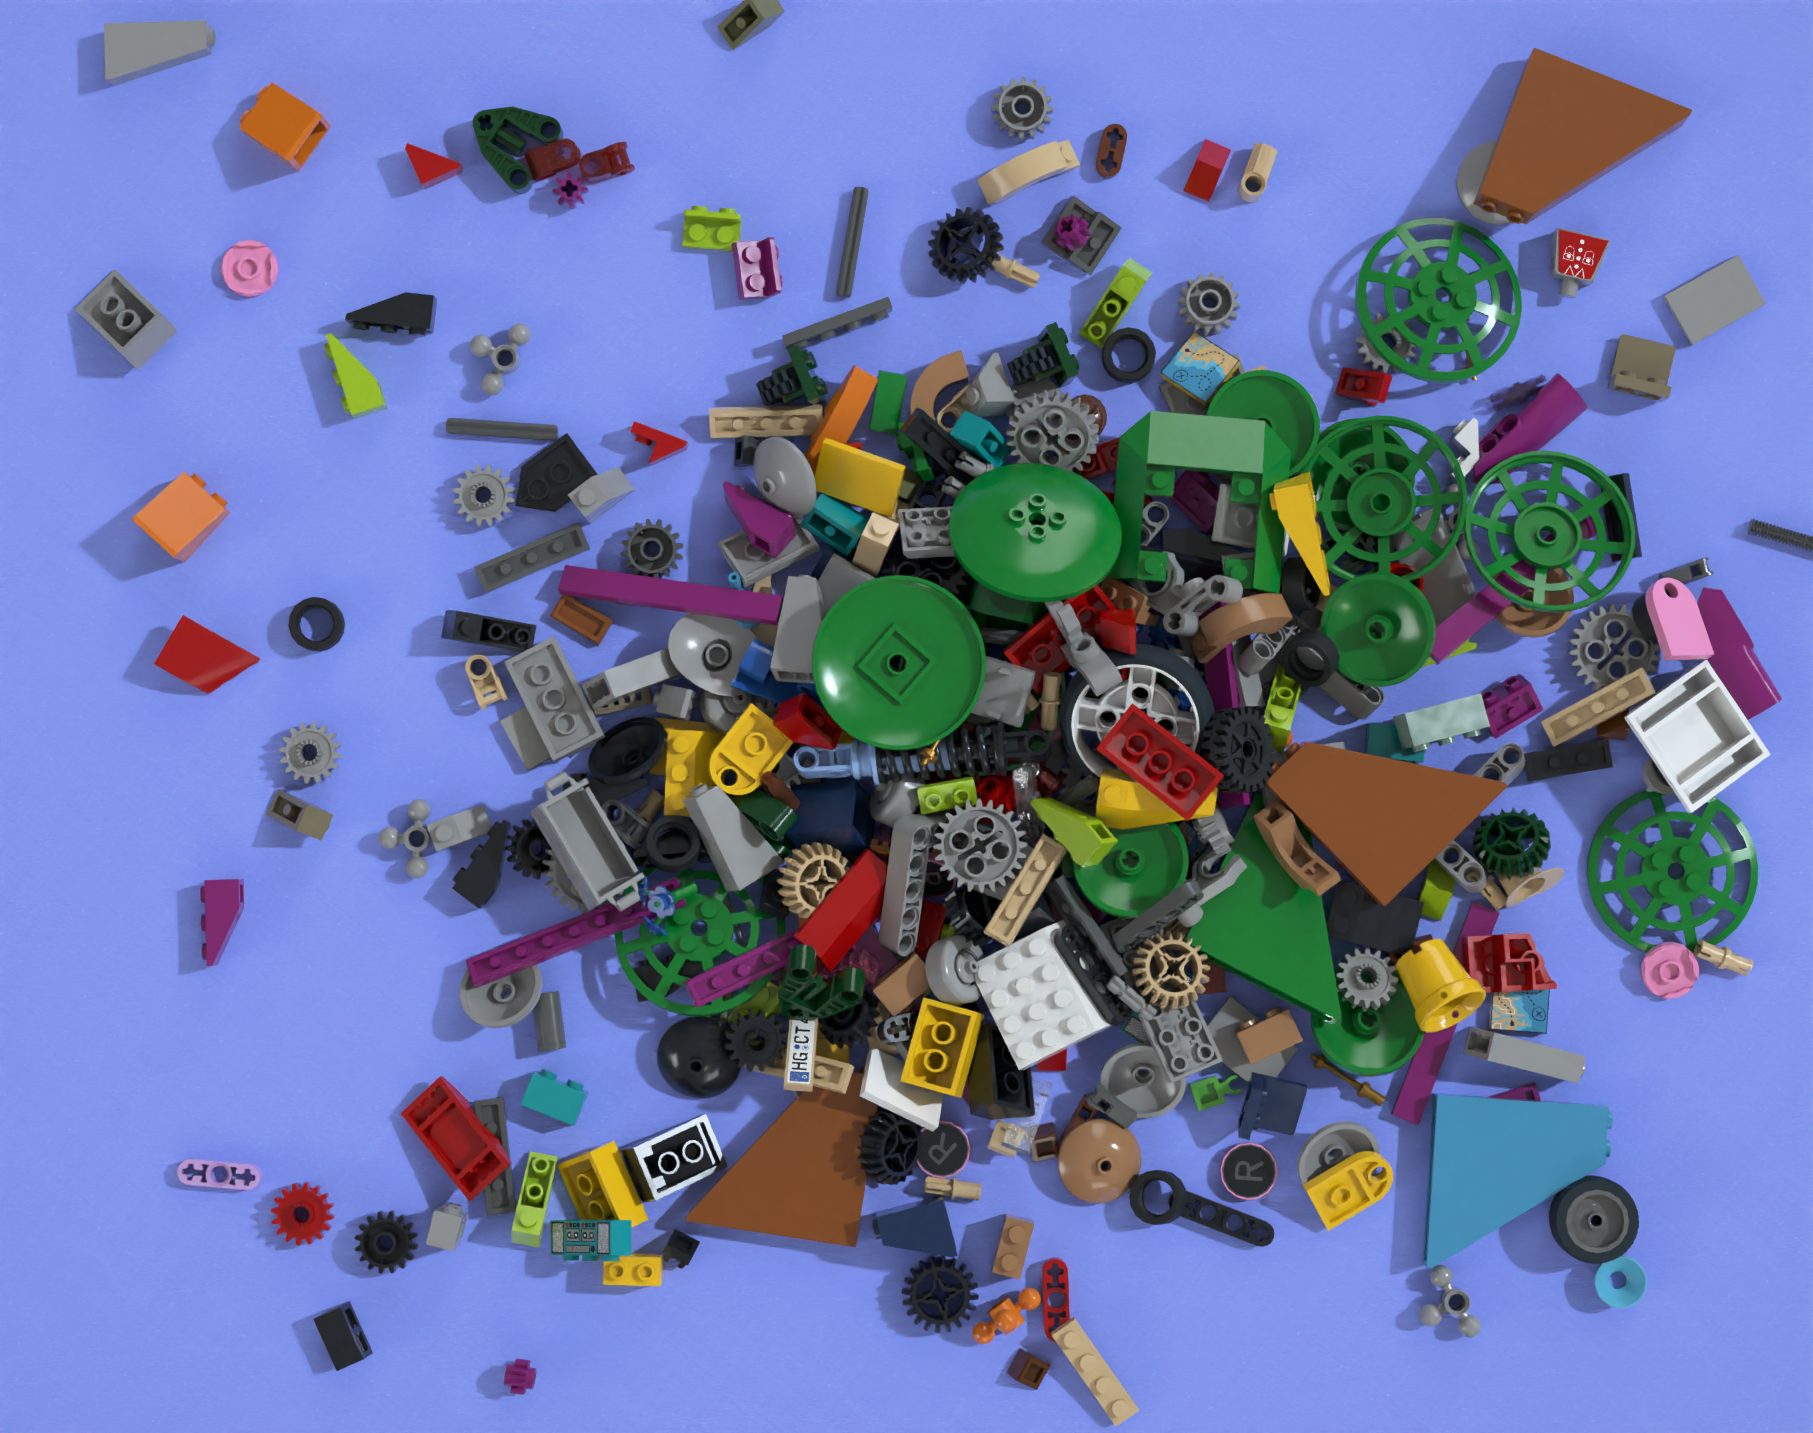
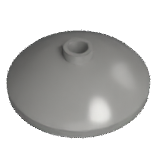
[1456,140,1513,225]
[753,437,816,519]
[459,965,543,1029]
[1100,1043,1186,1118]
[1297,1121,1380,1184]

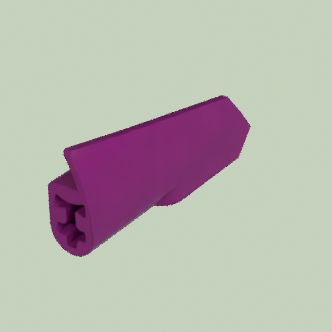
[1473,373,1588,484]
[1697,587,1782,720]

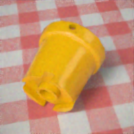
[1395,939,1486,1033]

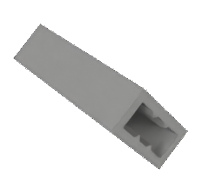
[104,20,216,85]
[770,575,825,683]
[582,648,682,711]
[682,783,784,891]
[1463,1026,1585,1084]

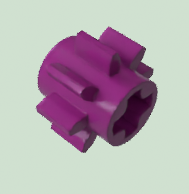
[552,172,589,210]
[1054,214,1091,251]
[504,1358,537,1395]

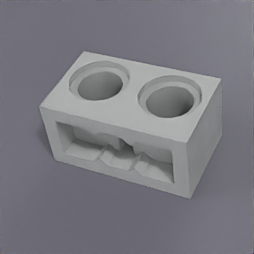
[426,1202,469,1251]

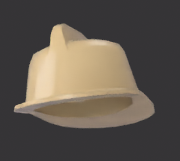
[1499,867,1565,907]

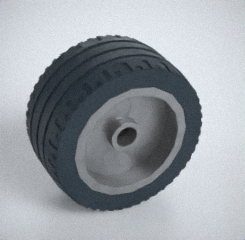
[1549,1175,1639,1264]

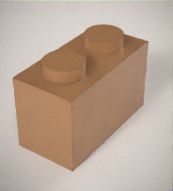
[870,950,932,1017]
[1234,1006,1303,1065]
[991,1213,1034,1280]

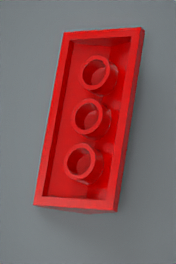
[1003,585,1116,694]
[1096,703,1224,821]
[793,849,888,972]

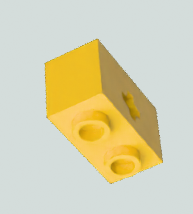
[603,1253,663,1286]

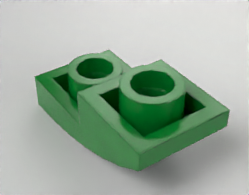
[869,370,907,434]
[895,422,935,482]

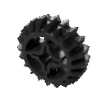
[928,207,1004,284]
[857,1108,924,1185]
[902,1255,979,1333]

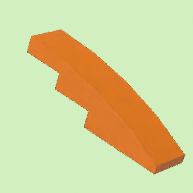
[804,365,878,476]

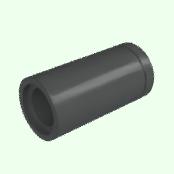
[533,991,567,1052]

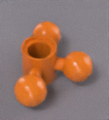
[972,1288,1041,1344]

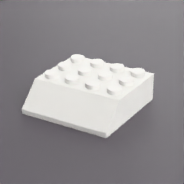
[1624,659,1771,814]
[975,920,1120,1070]

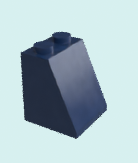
[785,778,875,856]
[872,1195,958,1257]

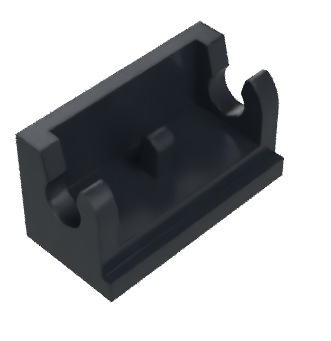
[313,1301,373,1371]

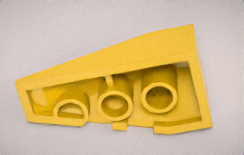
[1269,472,1331,596]
[1096,768,1218,830]

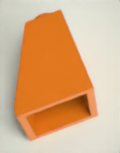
[239,82,331,172]
[132,472,231,562]

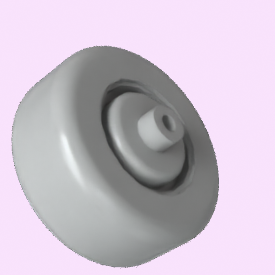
[699,668,767,735]
[869,772,926,828]
[925,935,985,1006]

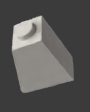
[568,467,636,524]

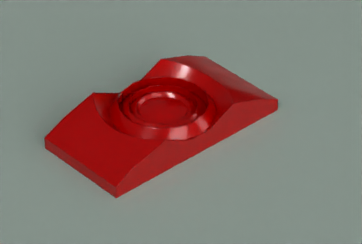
[401,1076,512,1201]

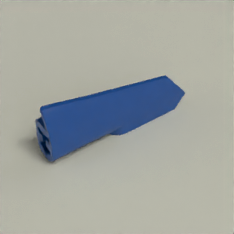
[731,638,827,712]

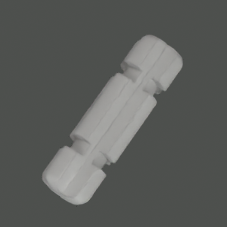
[1106,976,1157,1021]

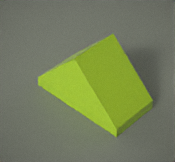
[1417,860,1455,920]

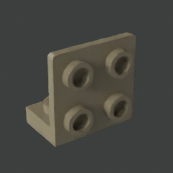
[1607,334,1676,402]

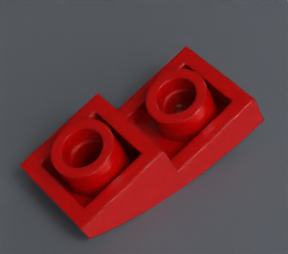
[1076,437,1119,480]

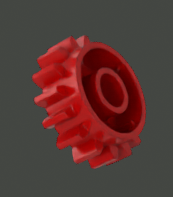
[962,773,1023,823]
[270,1182,335,1246]

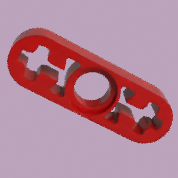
[1042,1257,1070,1342]

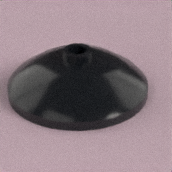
[588,717,667,784]
[657,1016,741,1098]

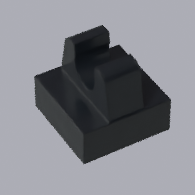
[734,435,762,467]
[663,1229,700,1269]

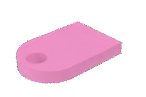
[1645,578,1714,661]

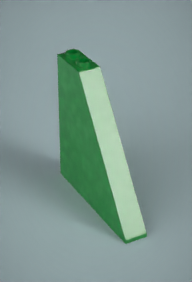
[1183,792,1342,1024]

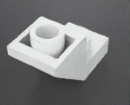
[1448,417,1479,483]

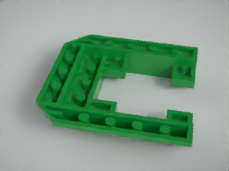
[1107,411,1291,594]

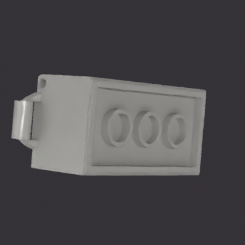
[530,771,645,912]

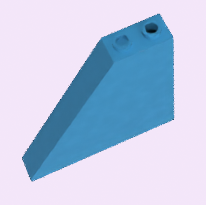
[1423,1093,1613,1268]

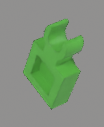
[1189,1075,1242,1112]

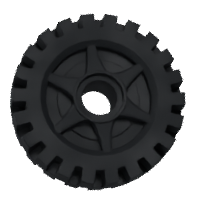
[1201,707,1275,793]

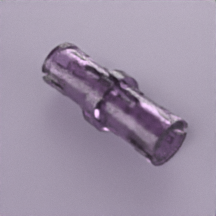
[1490,374,1547,412]

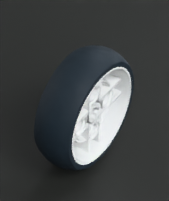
[1059,644,1215,785]

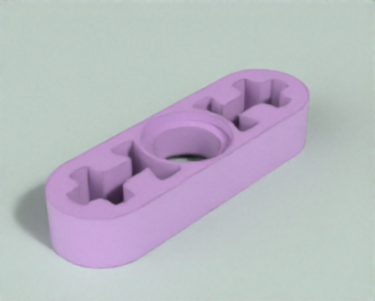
[177,1158,262,1190]

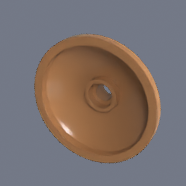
[1493,568,1574,638]
[1057,1118,1141,1204]

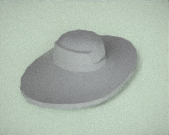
[668,613,759,697]

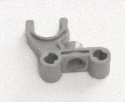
[1129,551,1243,637]
[1045,600,1123,696]
[1177,846,1247,927]

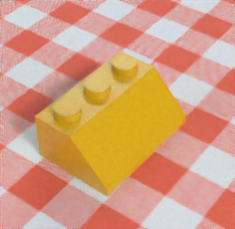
[664,729,725,817]
[900,997,984,1098]
[557,1140,648,1228]

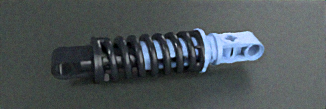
[793,721,1051,785]

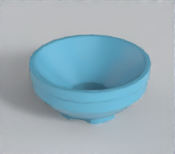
[1594,1256,1647,1308]

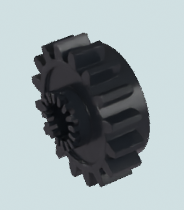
[504,818,551,880]
[943,887,993,947]
[818,990,880,1049]
[724,1008,788,1072]
[355,1210,418,1274]

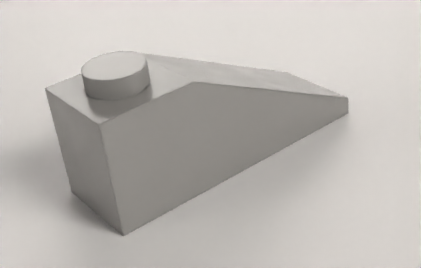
[652,684,698,721]

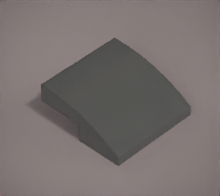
[1040,196,1122,275]

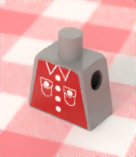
[1550,228,1610,299]

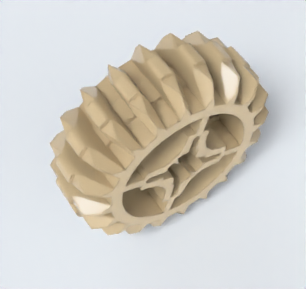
[777,842,849,919]
[1132,931,1210,1010]

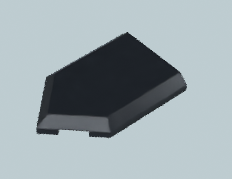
[515,433,598,512]

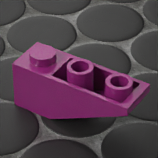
[722,481,796,559]
[200,879,244,966]

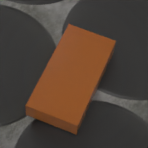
[550,595,614,645]

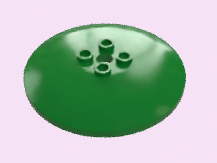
[949,463,1122,602]
[812,575,986,750]

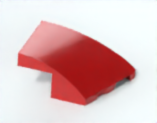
[154,615,261,694]
[1462,933,1557,993]

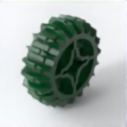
[1472,807,1551,880]

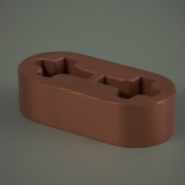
[1096,124,1127,179]

